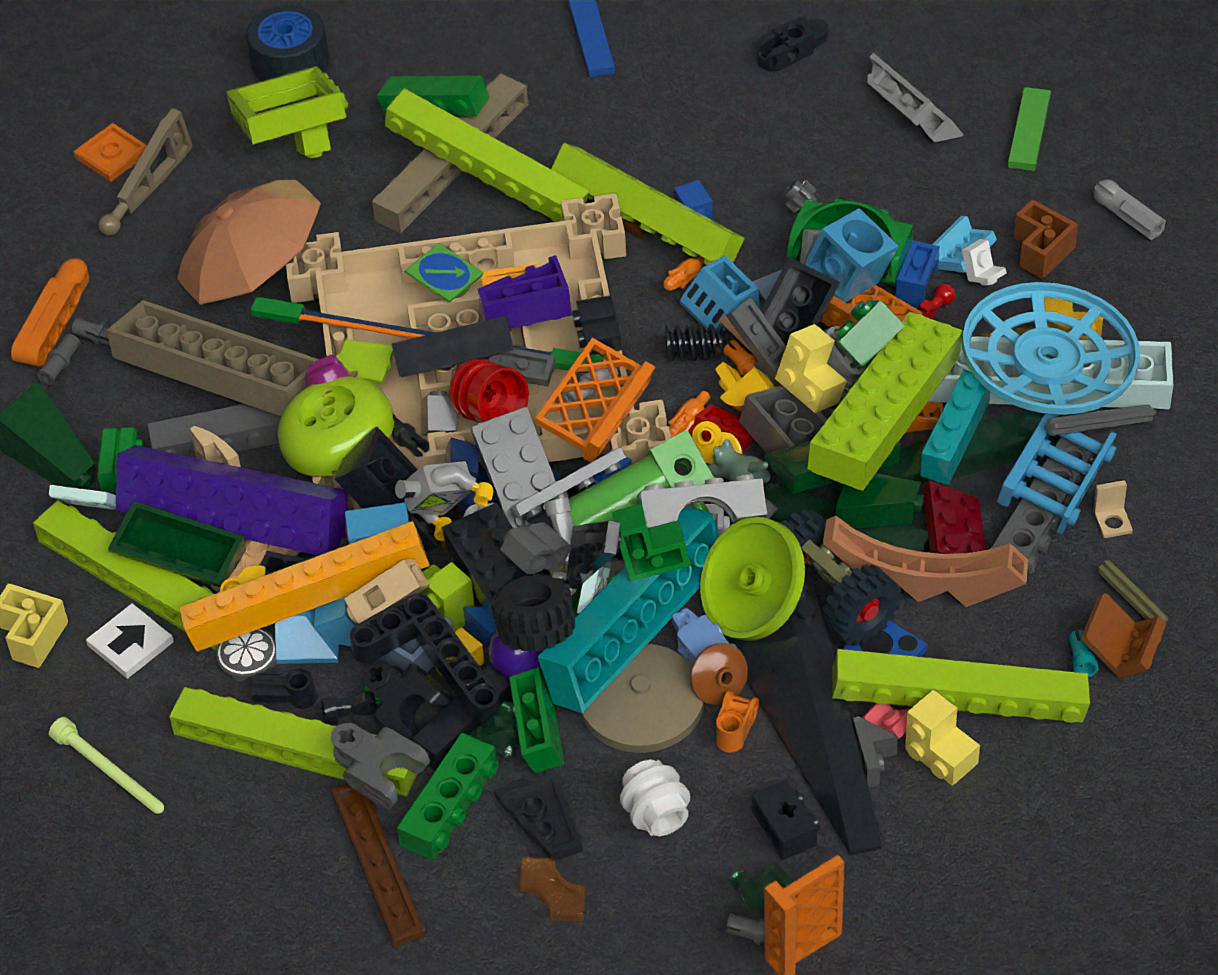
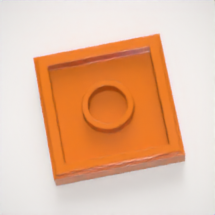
[73,123,147,182]

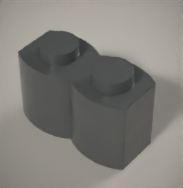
[500,522,572,574]

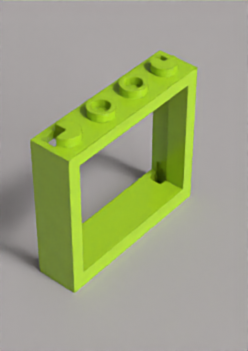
[226,66,348,144]

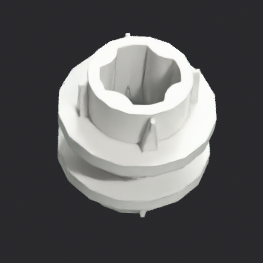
[620,760,690,836]

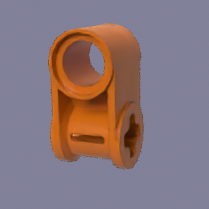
[716,691,759,753]

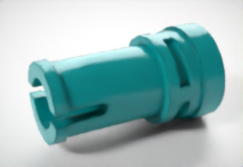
[1068,630,1099,677]

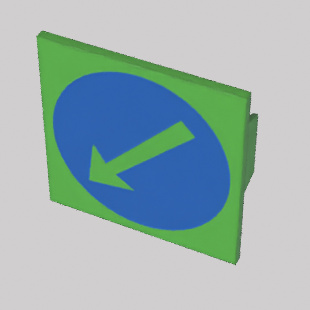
[404,243,484,303]

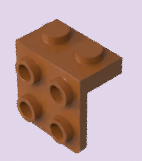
[1082,593,1166,678]

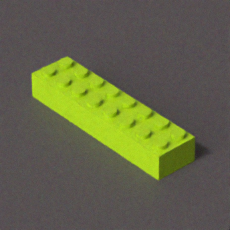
[807,312,963,491]

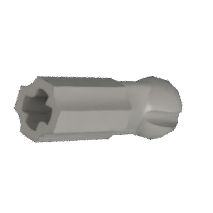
[1093,179,1166,240]

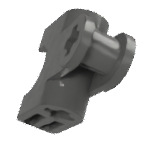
[331,723,430,809]

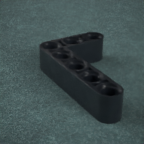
[350,593,499,724]

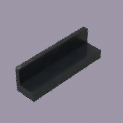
[392,316,514,378]

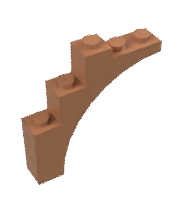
[823,516,1029,607]

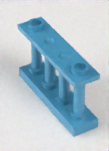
[997,402,1117,535]

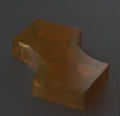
[520,858,586,921]

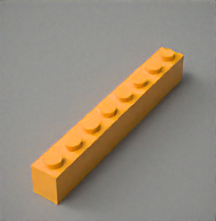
[179,521,430,652]

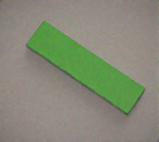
[1008,87,1051,171]

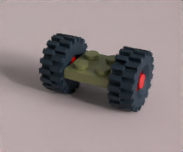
[781,510,902,646]

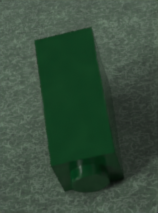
[835,473,925,529]

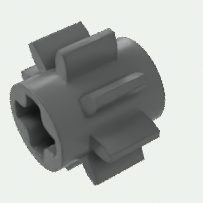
[783,179,817,213]

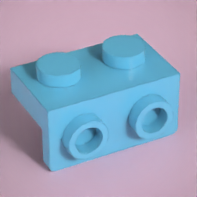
[932,216,997,273]

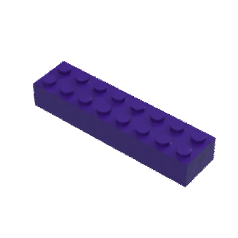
[116,445,348,556]

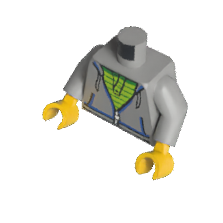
[395,461,494,541]

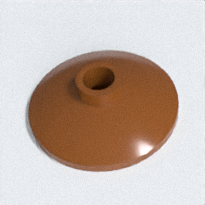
[690,643,748,705]

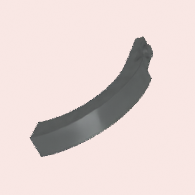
[726,297,847,420]

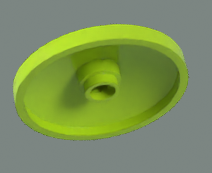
[700,517,805,641]

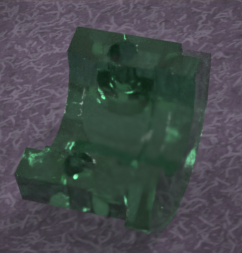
[729,863,793,918]

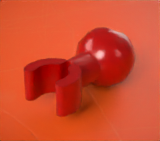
[919,284,955,319]

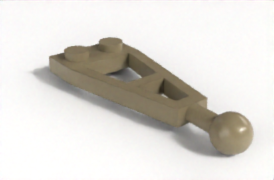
[98,108,193,236]

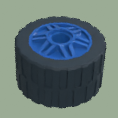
[246,4,329,82]

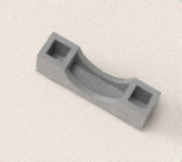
[637,475,767,528]

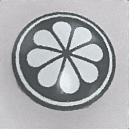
[216,628,277,681]

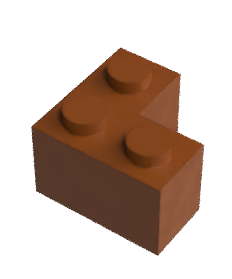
[1014,199,1078,279]

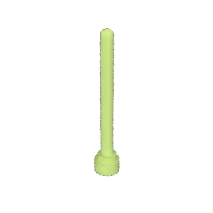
[49,717,164,814]

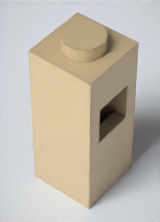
[344,559,430,624]

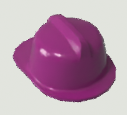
[305,355,358,397]

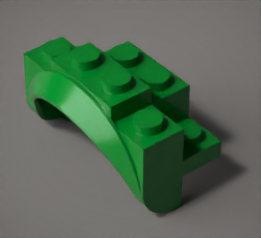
[787,198,913,286]

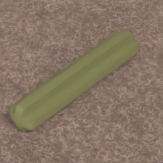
[1098,560,1168,623]

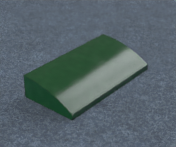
[764,440,901,494]
[108,501,246,587]

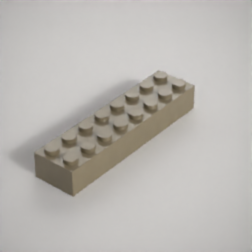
[107,300,320,416]

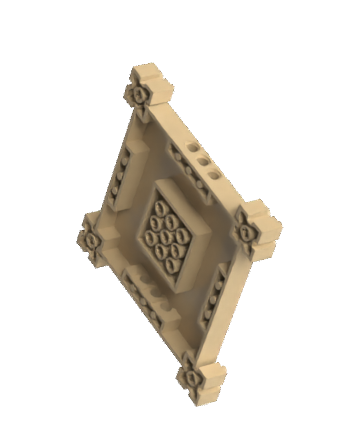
[286,193,671,511]

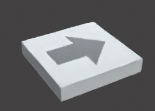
[86,603,174,679]

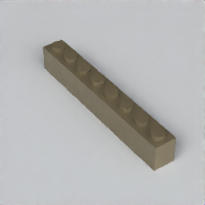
[372,74,528,233]

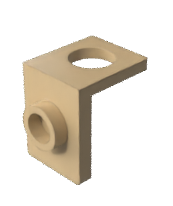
[1093,480,1133,538]

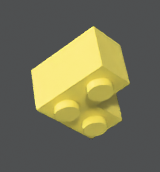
[775,324,847,413]
[0,583,68,668]
[905,690,980,786]

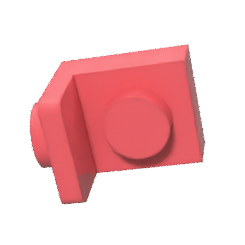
[862,703,911,739]

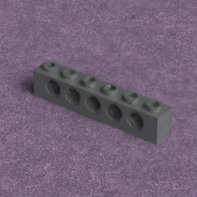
[991,435,1100,574]

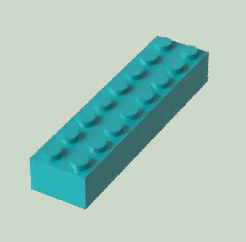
[538,506,719,713]

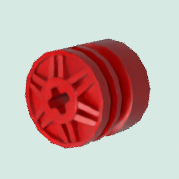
[449,359,529,423]

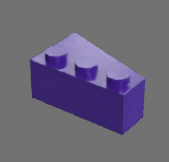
[478,255,572,328]

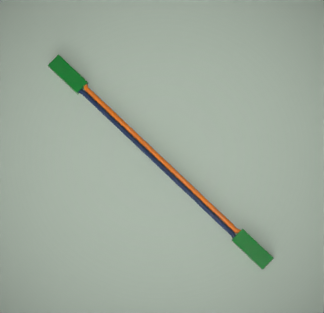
[250,297,603,374]

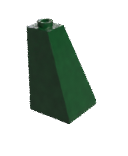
[0,382,95,489]

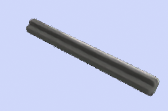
[1044,405,1156,436]

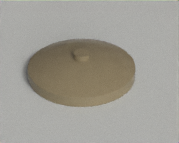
[581,644,704,753]

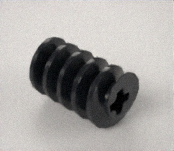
[665,323,723,361]

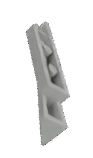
[867,53,963,142]

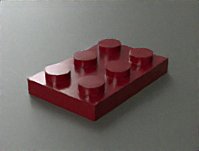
[923,481,986,554]

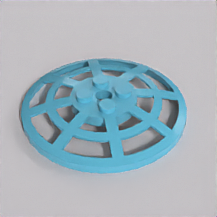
[962,282,1140,415]

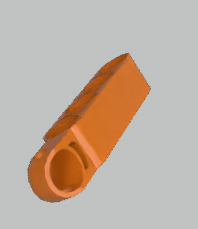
[11,258,89,367]

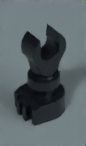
[321,691,376,726]

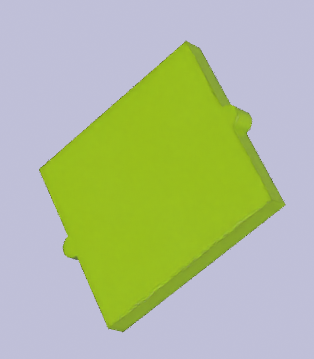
[336,339,394,385]

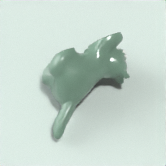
[708,439,771,484]

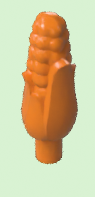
[663,256,707,291]
[667,391,711,438]

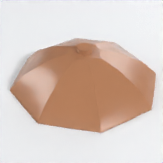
[177,180,321,305]

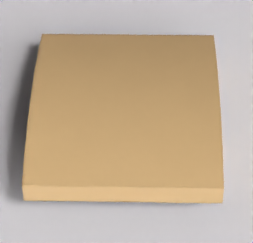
[190,426,241,467]

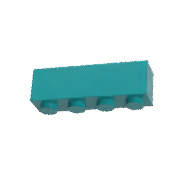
[920,369,992,485]

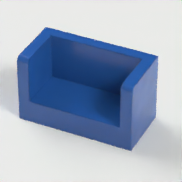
[896,240,940,308]

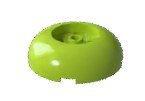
[278,376,394,477]

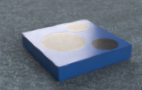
[843,620,928,657]

